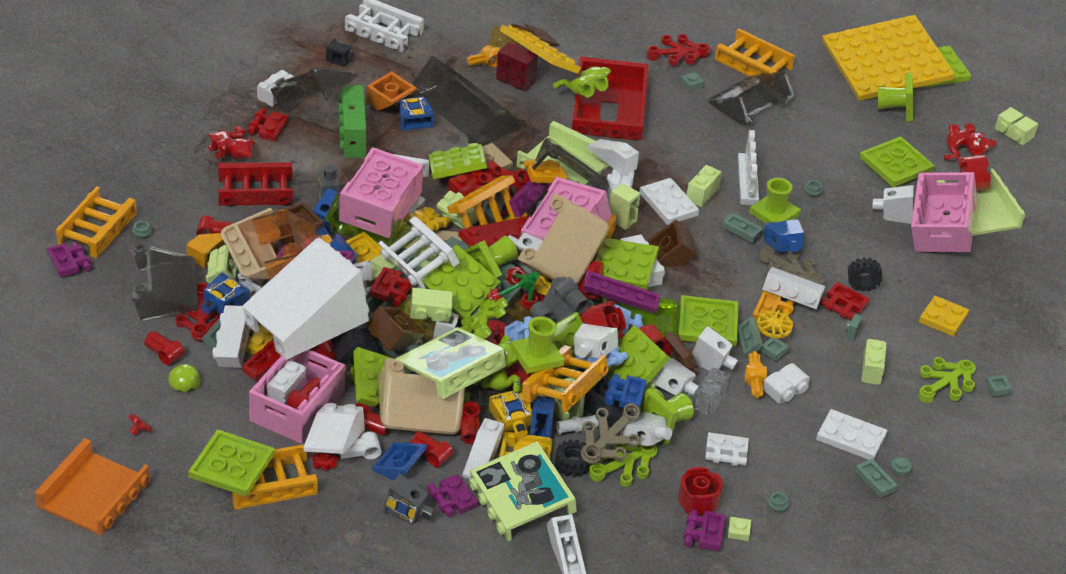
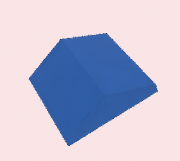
[372,442,427,480]

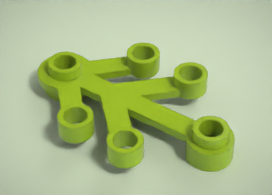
[461,298,508,339]
[918,357,976,403]
[589,444,658,487]

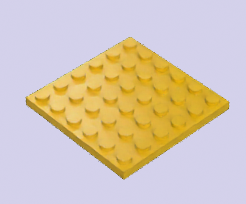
[822,15,955,101]

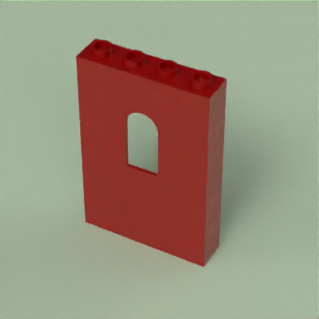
[572,56,648,141]

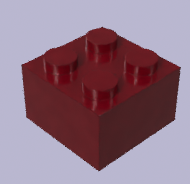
[496,42,538,92]

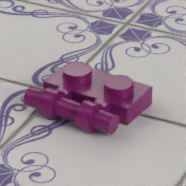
[47,242,92,277]
[427,474,479,517]
[683,510,726,551]

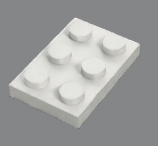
[639,178,699,225]
[816,409,887,460]

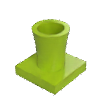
[878,73,913,122]
[749,178,801,223]
[464,236,518,278]
[510,317,565,374]
[640,388,694,445]

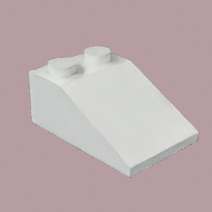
[303,403,365,454]

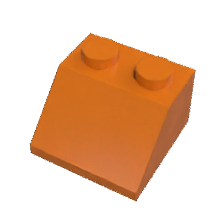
[366,71,417,111]

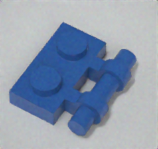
[605,374,647,408]

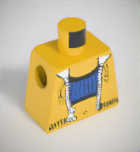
[489,388,532,438]

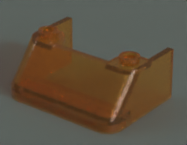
[252,209,318,280]

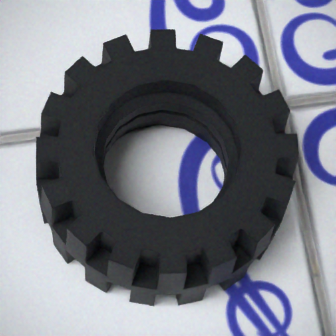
[848,257,882,291]
[555,439,593,478]

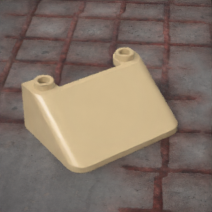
[518,193,609,285]
[221,208,297,280]
[378,358,465,435]

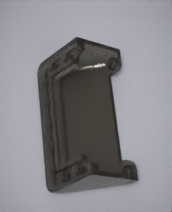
[412,56,523,146]

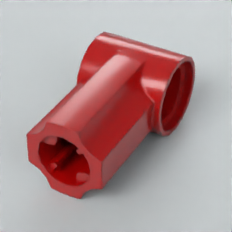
[196,215,234,236]
[144,331,185,365]
[287,377,321,410]
[461,401,481,445]
[355,403,389,436]
[410,431,454,467]

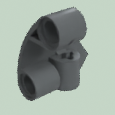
[530,277,590,323]

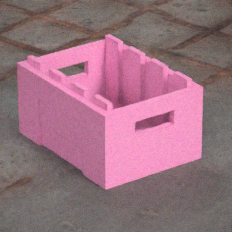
[339,147,424,239]
[911,172,977,252]
[521,177,611,240]
[249,349,345,444]

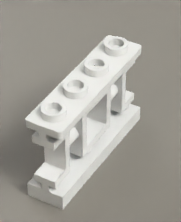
[345,0,424,52]

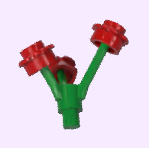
[487,266,540,311]

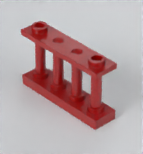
[218,162,293,206]

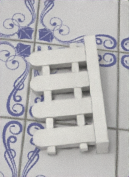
[737,130,759,205]

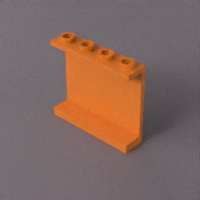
[35,438,150,536]

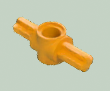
[467,45,500,67]
[745,351,767,399]

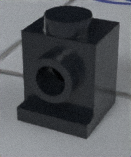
[326,38,354,67]

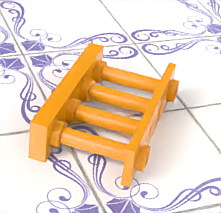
[714,28,795,87]
[447,175,527,228]
[56,186,137,258]
[522,345,608,412]
[232,444,318,510]

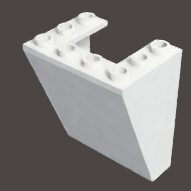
[242,238,369,360]

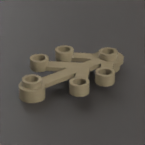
[759,247,824,285]
[581,403,640,464]

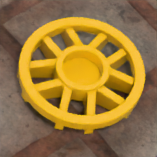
[757,310,793,338]

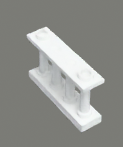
[379,216,460,289]

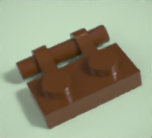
[664,331,699,376]

